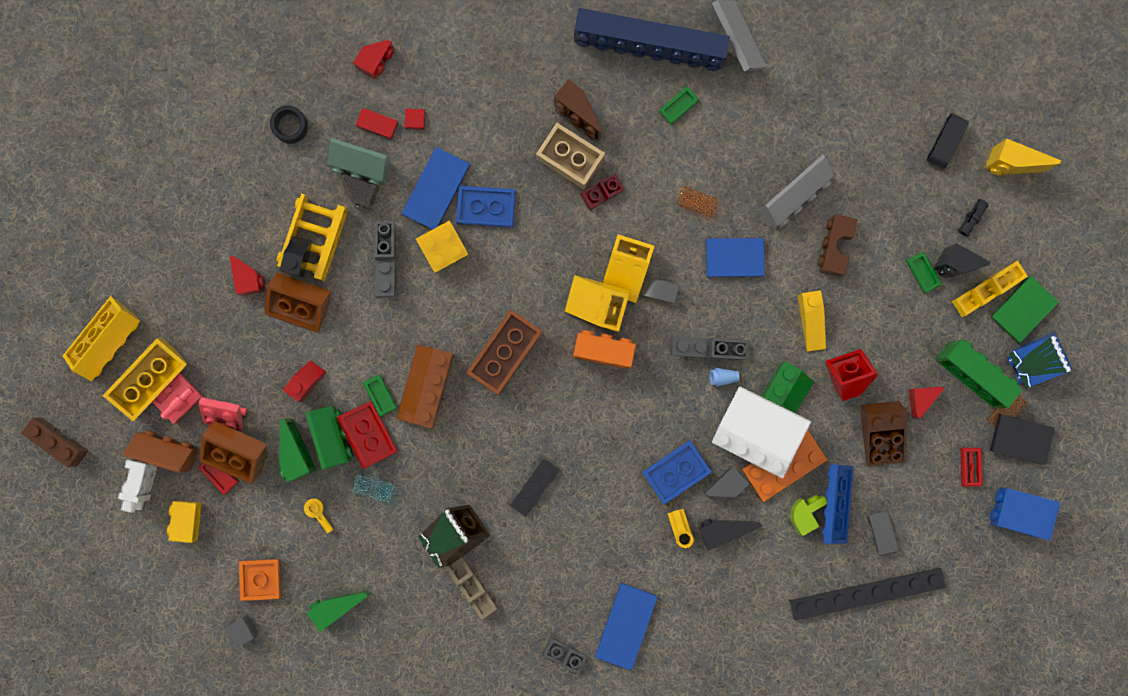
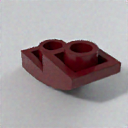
[580,174,624,211]

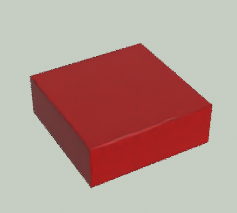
[405,109,425,129]

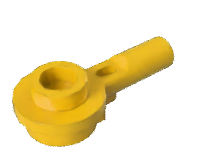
[304,498,334,534]

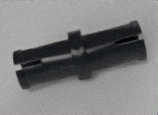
[958,199,989,237]

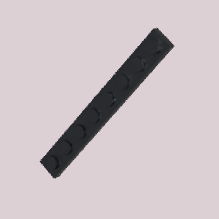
[789,568,946,620]

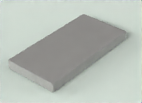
[712,0,767,71]

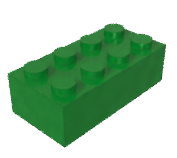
[935,340,1023,409]

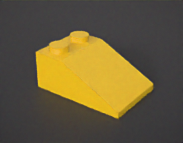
[985,139,1061,176]

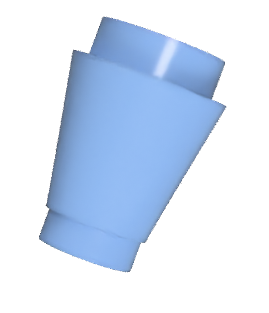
[709,368,739,387]

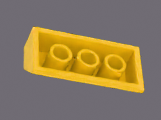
[63,296,140,382]
[103,337,187,421]

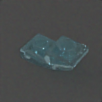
[351,473,395,503]

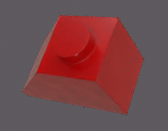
[229,256,265,296]
[283,360,326,402]

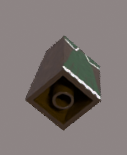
[418,505,490,568]

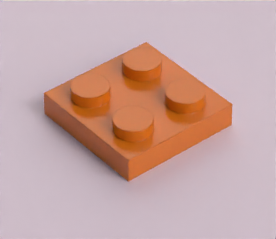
[239,559,281,601]

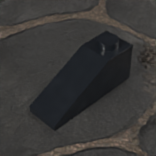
[697,518,762,550]

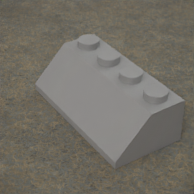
[759,155,834,229]

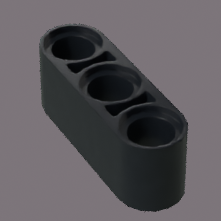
[926,113,969,169]

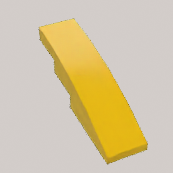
[952,261,1028,317]

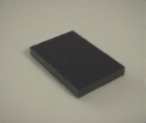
[990,414,1055,465]

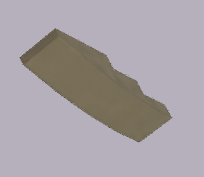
[446,556,499,621]

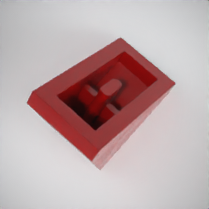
[909,387,944,419]

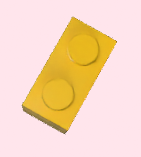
[167,500,202,543]

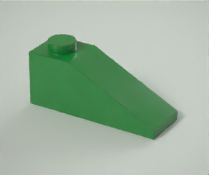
[306,591,371,632]

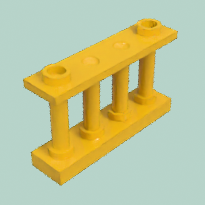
[276,193,348,282]

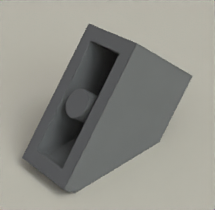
[703,466,749,497]

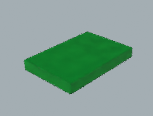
[990,276,1059,343]

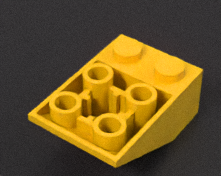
[603,235,654,303]
[565,275,630,332]

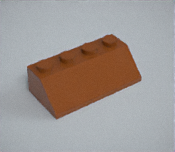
[397,345,454,428]

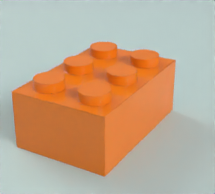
[573,330,636,369]

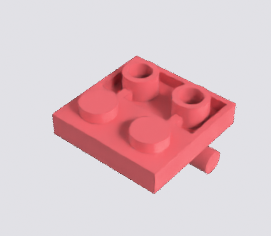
[152,373,203,424]
[198,397,247,431]

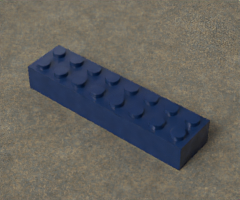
[574,8,730,71]

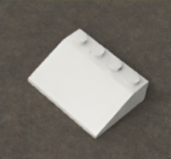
[712,387,811,478]

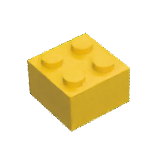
[416,220,468,273]

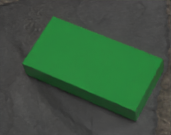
[659,86,700,125]
[906,251,942,294]
[363,374,398,417]

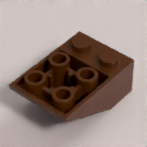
[554,79,602,141]
[861,401,907,466]

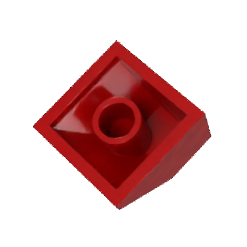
[825,349,878,402]

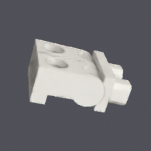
[118,459,158,512]

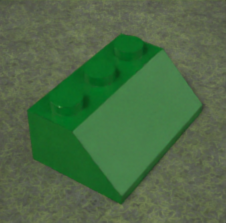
[761,361,814,414]
[306,406,353,469]

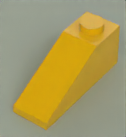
[798,290,826,352]

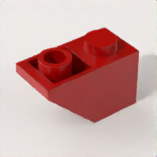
[353,40,394,79]

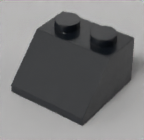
[933,243,991,278]

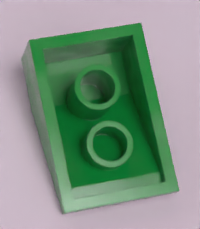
[279,418,317,482]

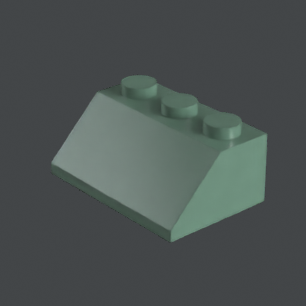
[328,138,392,186]

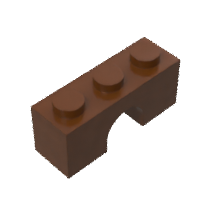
[817,214,858,277]
[21,417,88,467]

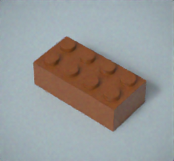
[466,309,543,395]

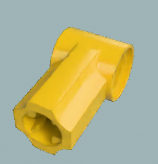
[667,509,694,548]

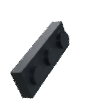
[510,458,559,517]

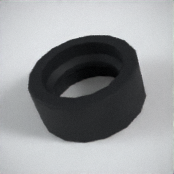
[270,105,308,144]

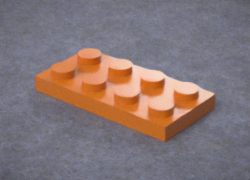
[741,429,827,502]

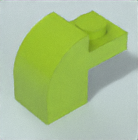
[790,494,827,536]

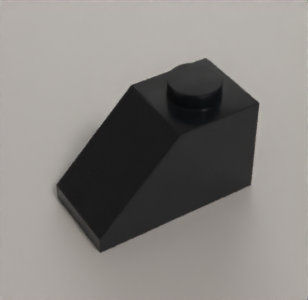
[280,236,312,278]

